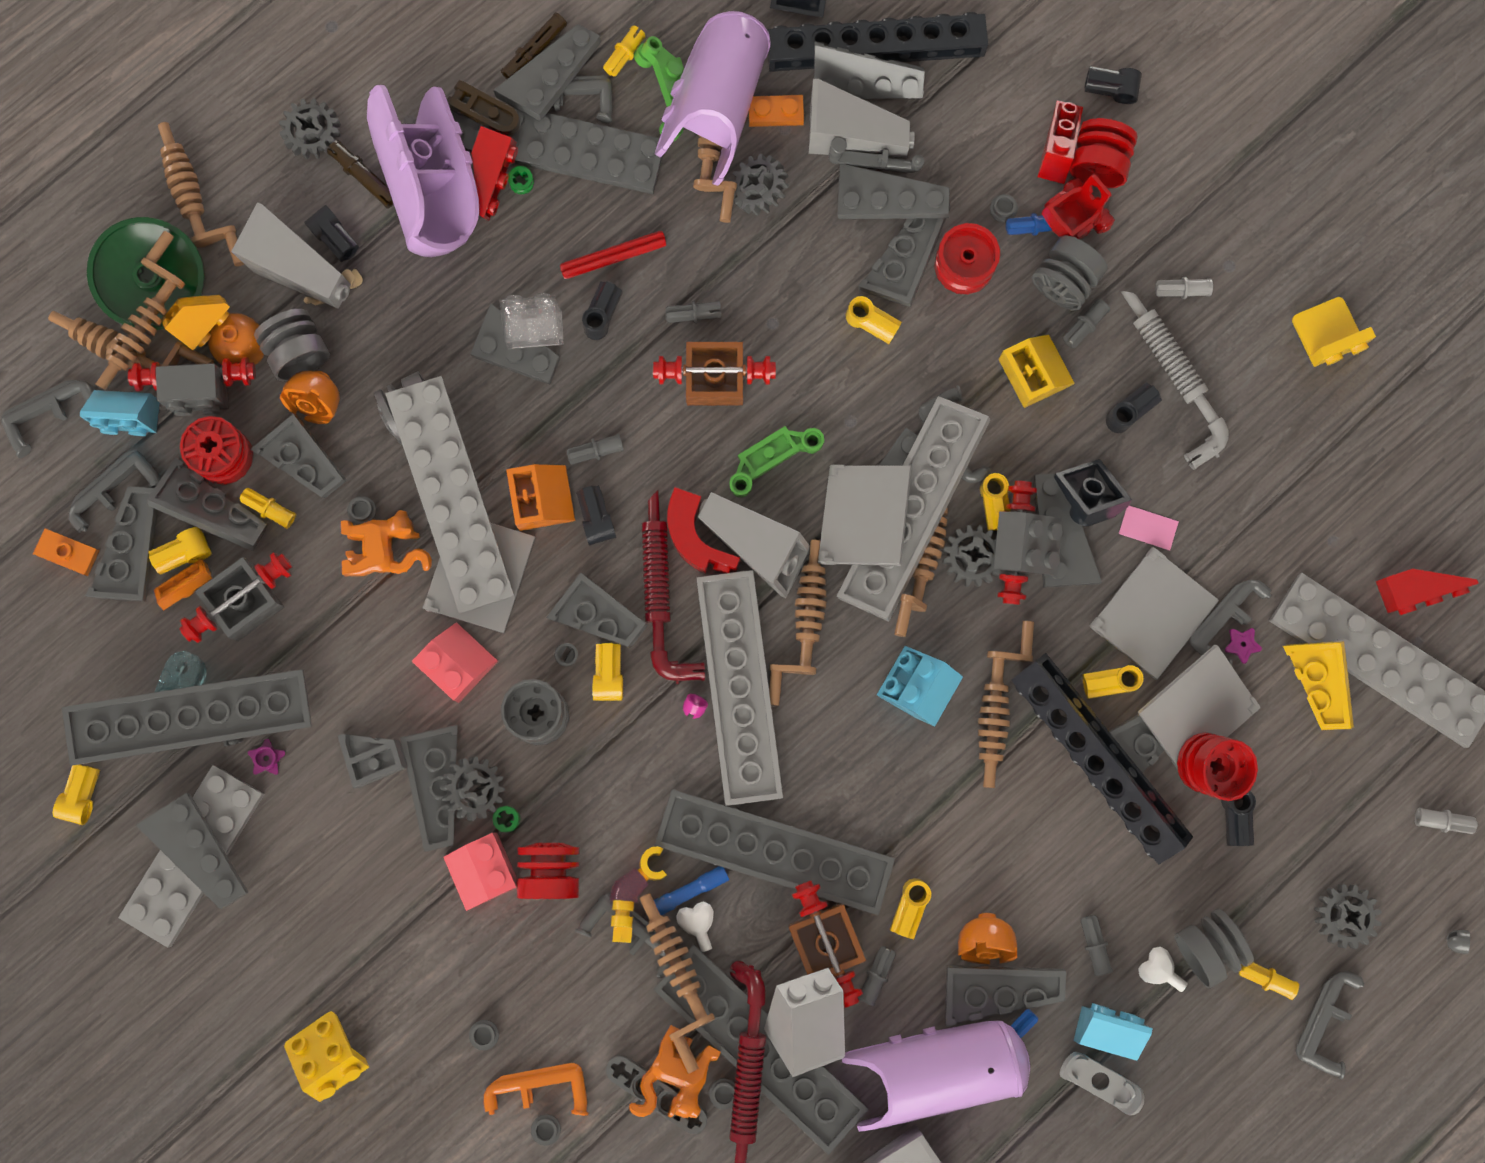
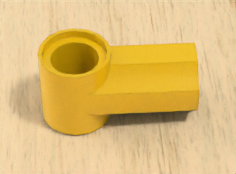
[846,296,902,344]
[980,473,1011,531]
[149,527,212,575]
[593,643,623,701]
[1082,665,1143,699]
[53,764,100,825]
[889,878,931,939]

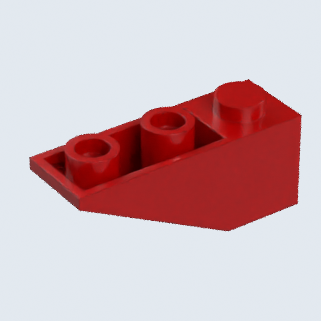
[1038,100,1083,184]
[471,126,518,221]
[1376,569,1479,615]

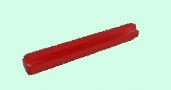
[560,231,666,279]

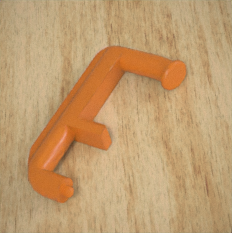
[484,1063,589,1116]

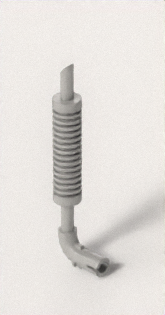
[1121,291,1229,470]

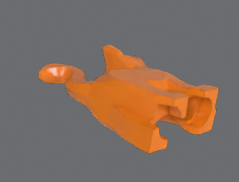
[341,510,432,576]
[629,1025,721,1118]

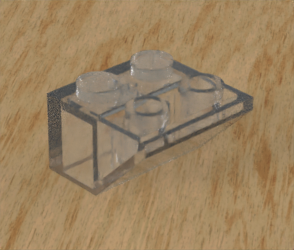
[499,293,564,349]

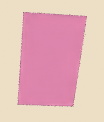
[1119,506,1179,550]

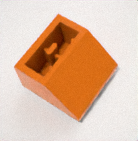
[506,464,575,531]

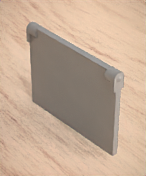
[818,465,912,565]
[422,523,536,634]
[1089,547,1219,680]
[1138,645,1260,770]

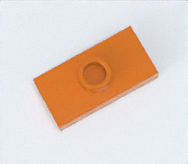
[33,528,100,576]
[154,559,212,611]

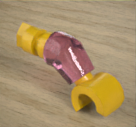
[610,846,667,943]

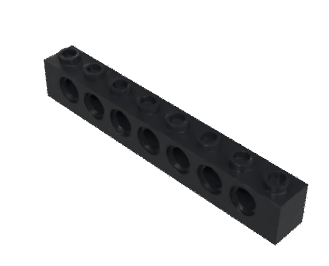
[767,12,988,72]
[1011,653,1193,865]

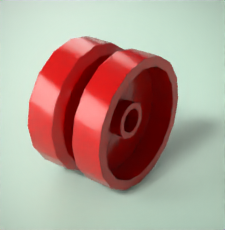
[934,223,1000,295]

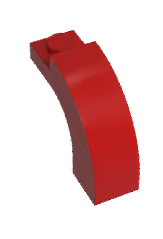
[667,487,740,574]

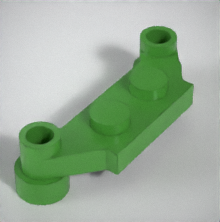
[634,36,684,141]
[729,426,824,498]

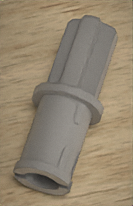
[1155,277,1213,299]
[1415,807,1478,834]

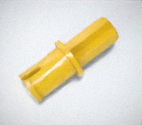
[603,26,646,77]
[240,488,297,529]
[1238,963,1299,1000]

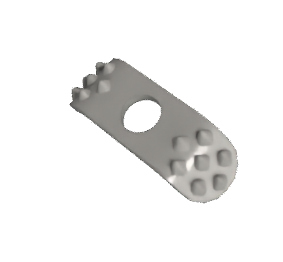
[1060,1052,1145,1115]

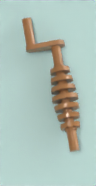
[158,122,244,266]
[693,135,737,223]
[95,231,185,390]
[48,311,214,369]
[894,508,948,637]
[769,540,827,706]
[978,621,1034,788]
[640,893,715,1074]

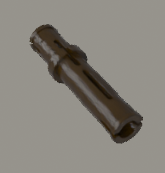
[501,12,567,79]
[327,140,394,209]

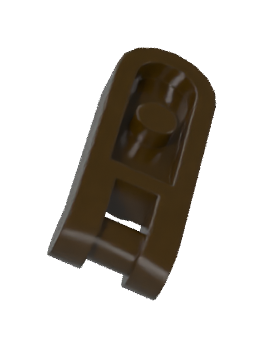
[447,80,520,136]

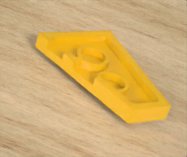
[1283,641,1354,730]

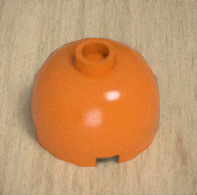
[207,313,264,365]
[280,370,340,424]
[958,913,1018,964]

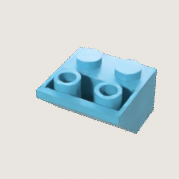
[80,390,160,436]
[877,646,963,727]
[1073,1003,1153,1061]

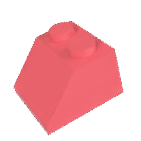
[412,622,498,703]
[443,833,517,911]

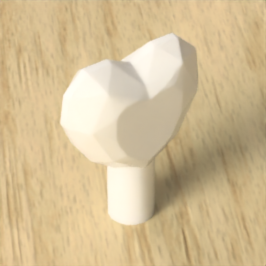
[676,901,714,952]
[1138,947,1188,992]

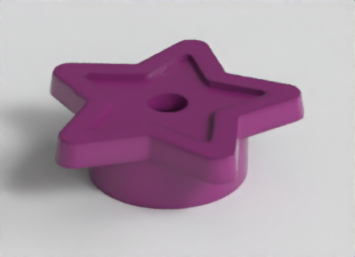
[1225,628,1262,664]
[248,739,285,775]

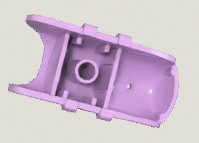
[655,11,771,186]
[367,85,479,257]
[842,1021,1030,1132]

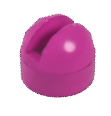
[683,694,708,719]

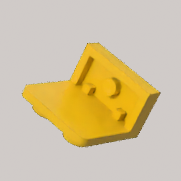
[1292,297,1376,367]
[284,1011,369,1102]

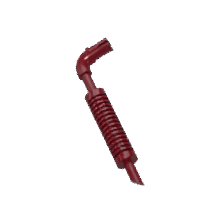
[642,490,705,684]
[729,961,766,1163]

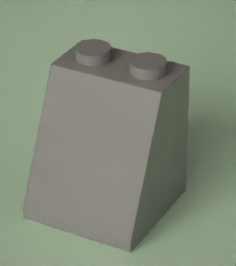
[764,968,845,1077]

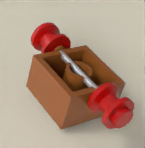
[653,342,776,406]
[788,880,866,1008]

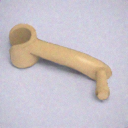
[304,269,363,305]

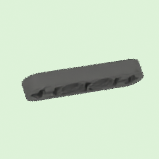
[606,1055,707,1134]

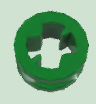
[508,166,534,195]
[492,806,520,832]

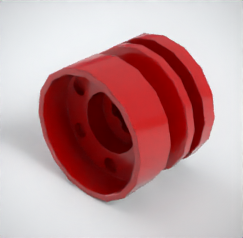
[1069,118,1138,188]
[180,416,254,485]
[1177,732,1258,801]
[517,843,580,899]

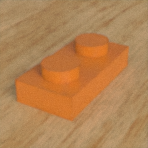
[749,95,804,127]

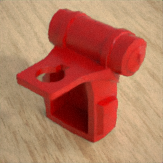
[1042,174,1115,240]

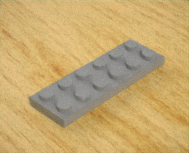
[118,765,265,948]

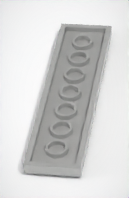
[385,376,514,613]
[837,396,990,622]
[696,570,783,806]
[1269,573,1485,748]

